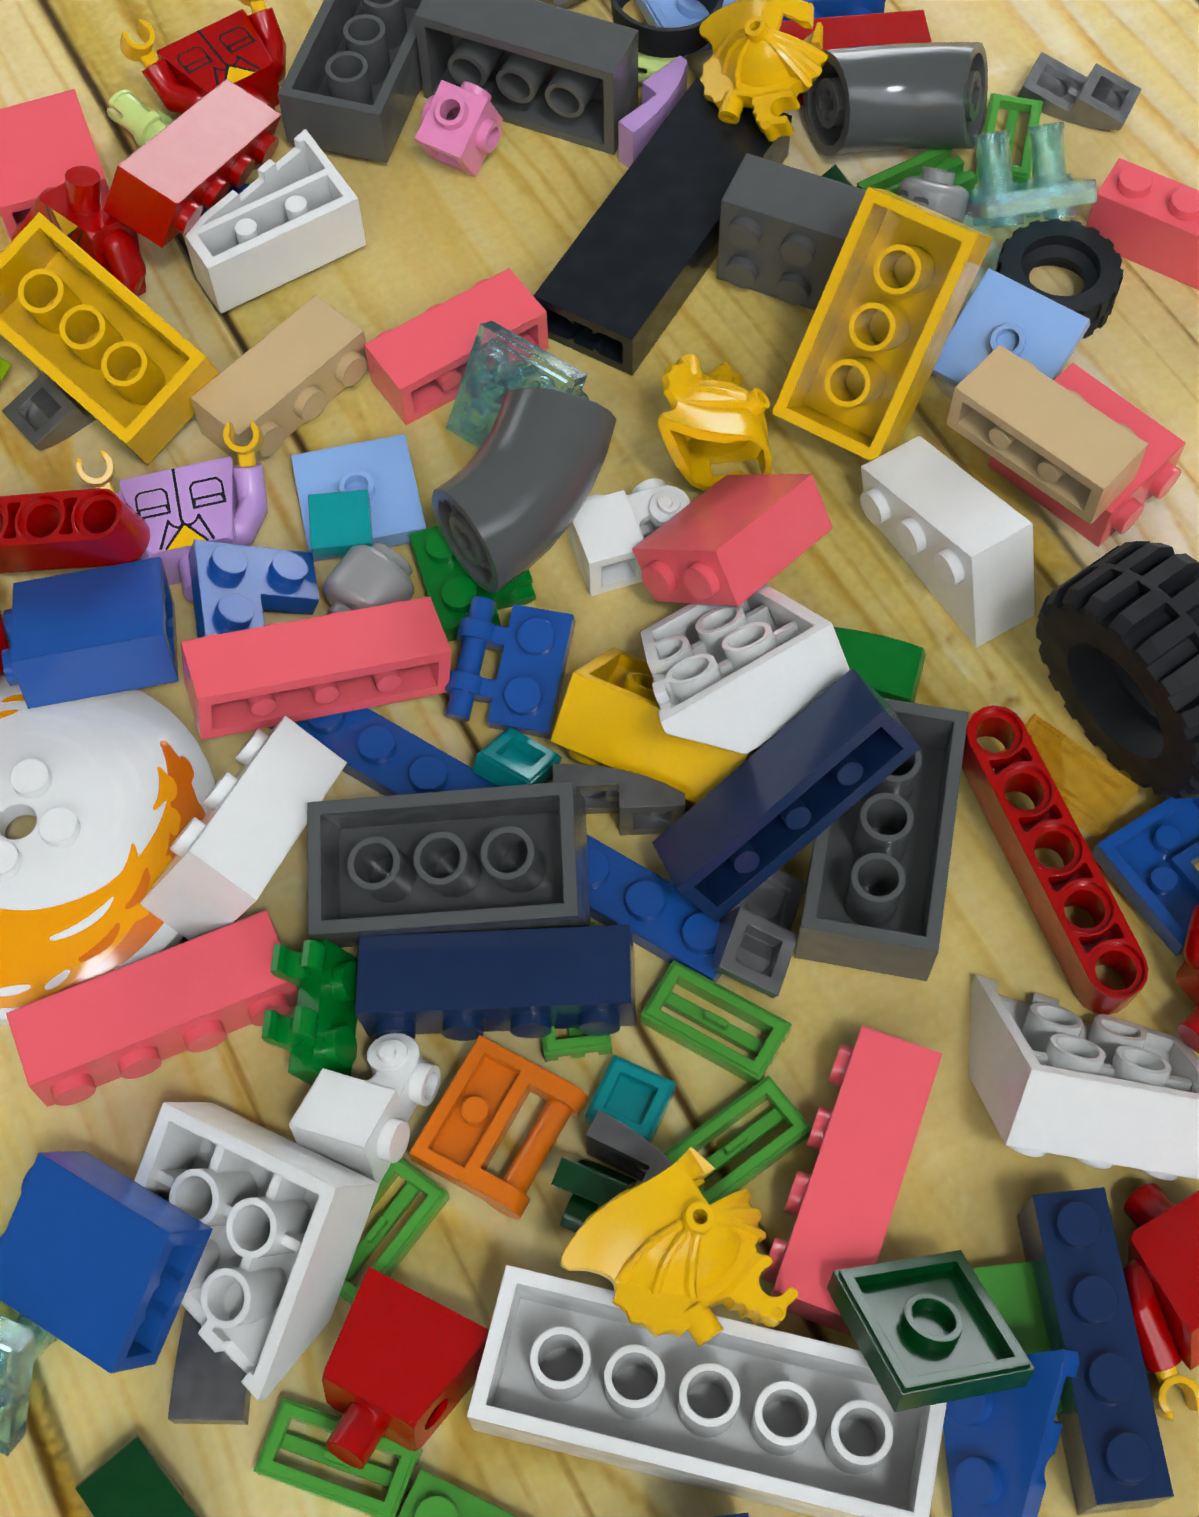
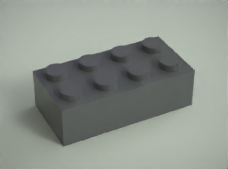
[277,0,423,163]
[414,0,639,155]
[717,153,963,310]
[794,698,969,981]
[307,781,591,948]

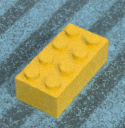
[771,187,993,461]
[0,212,220,465]

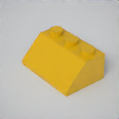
[551,647,767,809]

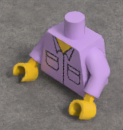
[76,420,268,602]

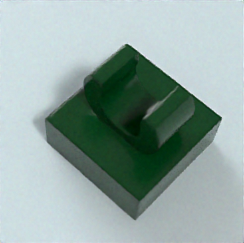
[551,1153,637,1232]

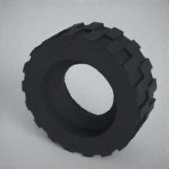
[995,218,1124,339]

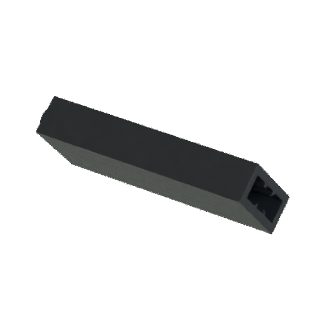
[533,77,792,376]

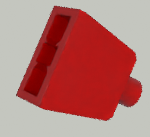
[322,1267,489,1469]

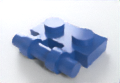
[445,596,575,739]

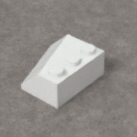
[640,584,850,754]
[969,974,1199,1181]
[134,1102,380,1401]

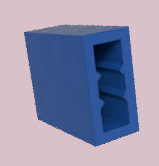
[2,557,179,709]
[0,1151,213,1374]

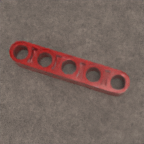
[0,488,150,573]
[962,705,1149,1015]

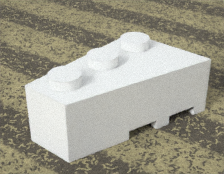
[183,129,366,314]
[860,436,1035,648]
[140,716,347,940]

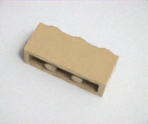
[190,295,369,463]
[946,345,1148,525]

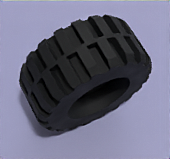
[1036,541,1199,799]

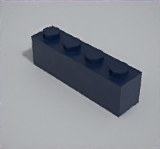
[652,668,921,922]
[355,925,636,1041]
[1017,1187,1174,1515]

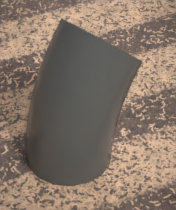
[803,42,988,156]
[431,387,617,593]

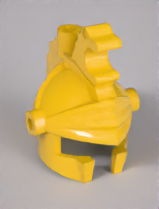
[699,0,828,142]
[658,354,772,491]
[559,1147,798,1347]

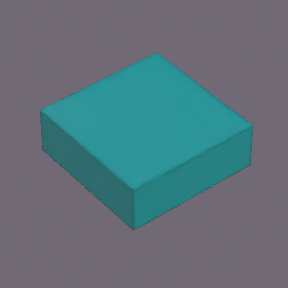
[308,490,373,558]
[472,727,562,787]
[585,1055,676,1143]

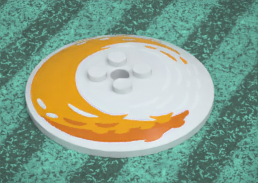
[0,675,216,1025]

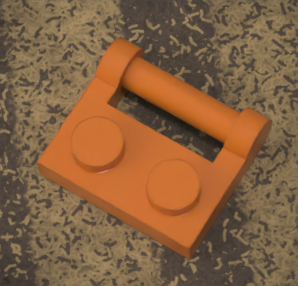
[409,1035,588,1220]

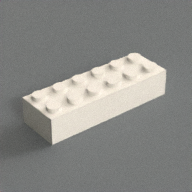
[467,1265,947,1517]

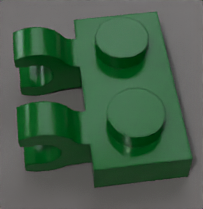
[408,525,536,642]
[261,939,358,1085]

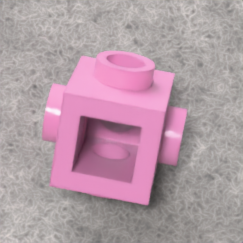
[414,80,503,177]

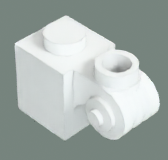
[568,478,690,596]
[289,1033,441,1183]

